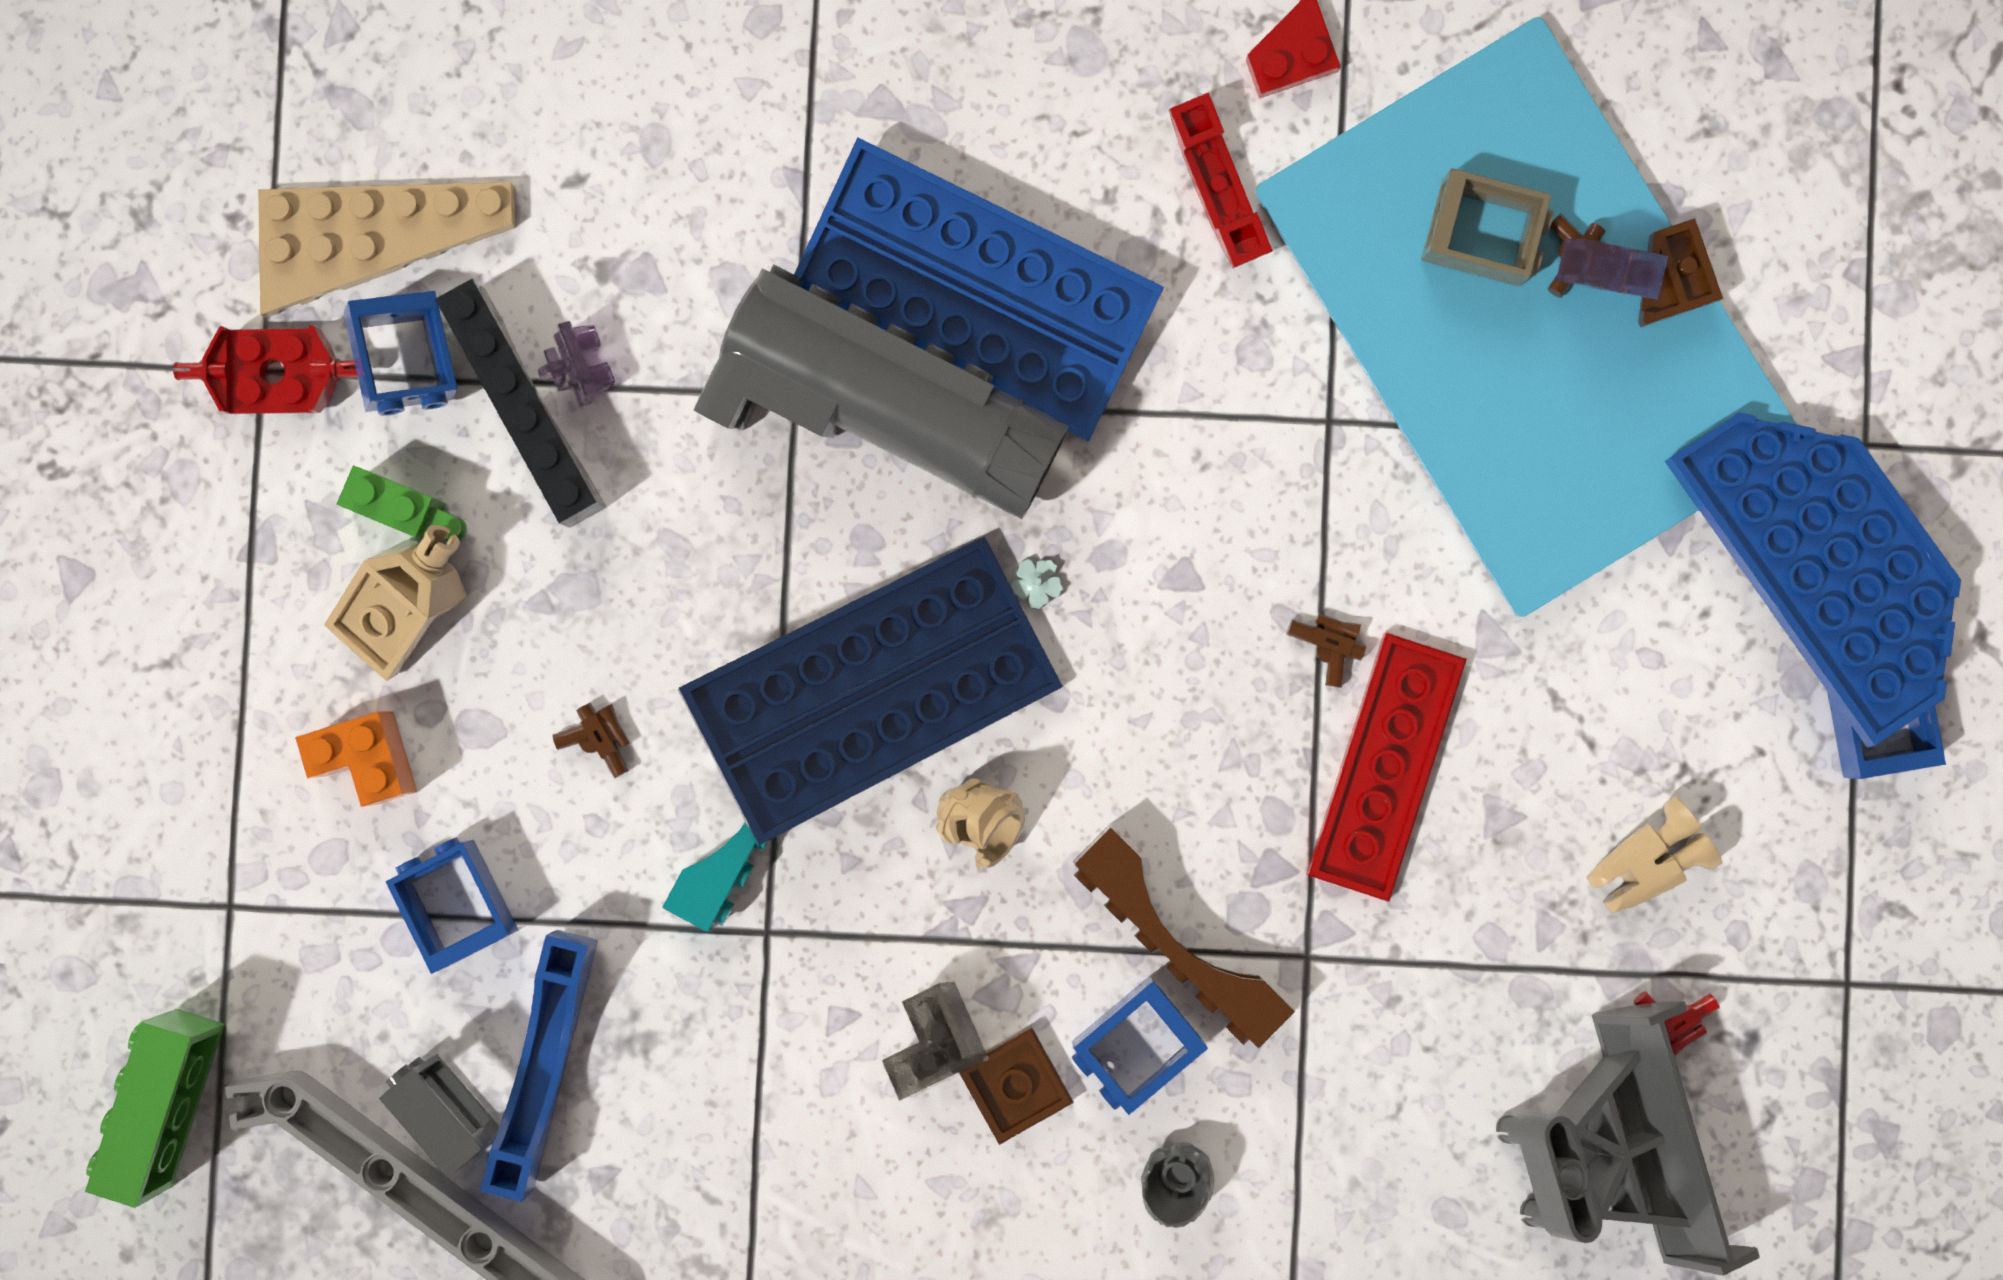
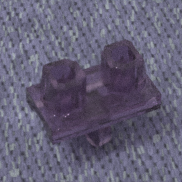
[537,321,615,407]

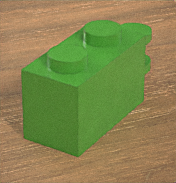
[336,465,467,541]

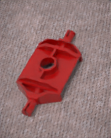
[173,325,358,414]

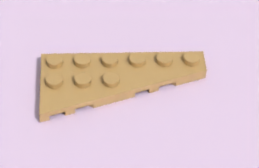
[258,182,516,318]

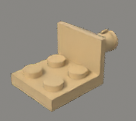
[324,525,467,681]

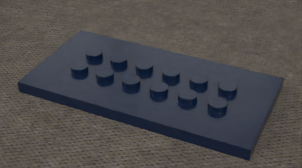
[677,536,1063,846]

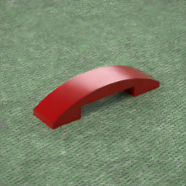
[1168,92,1273,268]

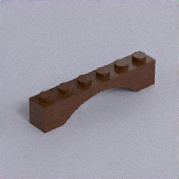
[1073,825,1295,1049]

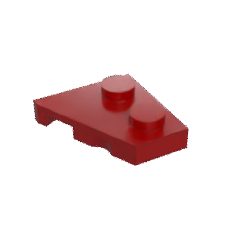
[1246,0,1341,99]

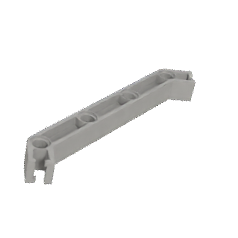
[225,1071,585,1280]

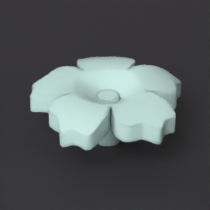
[1011,558,1063,610]

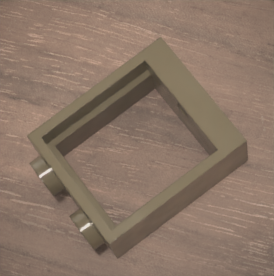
[1421,168,1554,286]

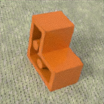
[295,711,418,807]

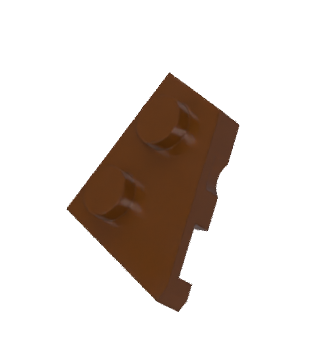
[1638,218,1723,328]

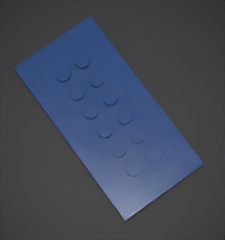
[794,137,1164,442]

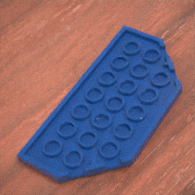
[1664,412,1961,748]

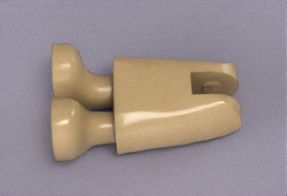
[1586,796,1723,913]

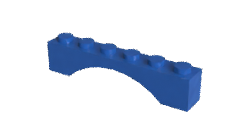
[480,929,598,1202]

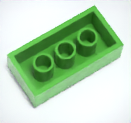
[85,1009,225,1208]

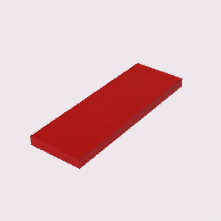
[1306,632,1467,902]

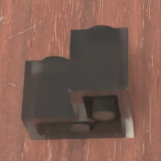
[882,981,989,1101]

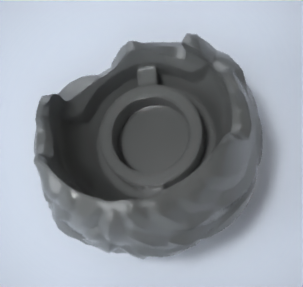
[1141,1142,1215,1228]

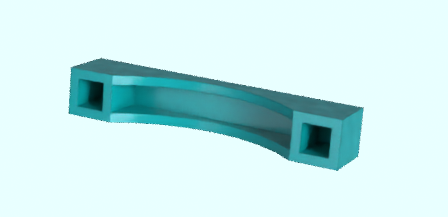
[662,822,768,932]

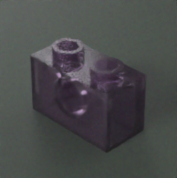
[1556,238,1668,299]

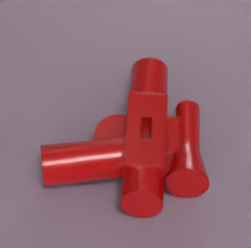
[1634,991,1720,1057]

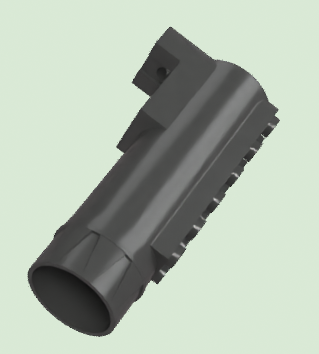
[693,264,1069,520]

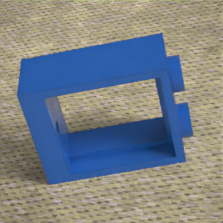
[344,291,458,416]
[1827,692,1946,779]
[385,837,519,974]
[1071,976,1208,1115]

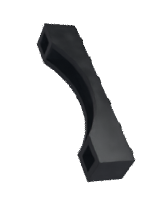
[435,279,607,528]

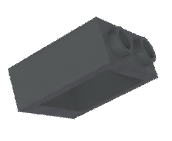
[379,1054,499,1179]

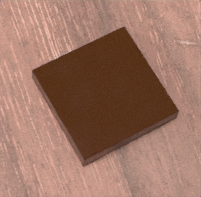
[957,1025,1074,1145]

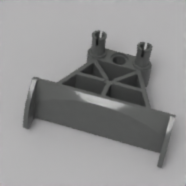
[1496,1001,1760,1276]

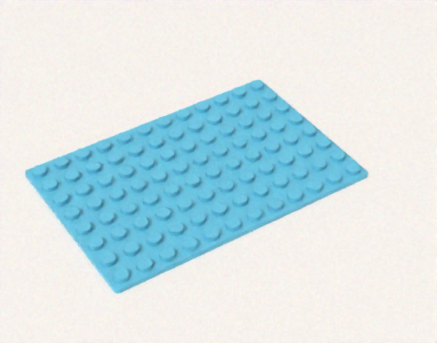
[1255,17,1796,617]

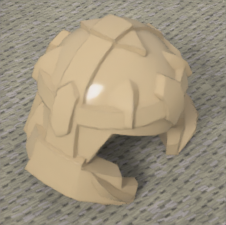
[936,778,1025,869]

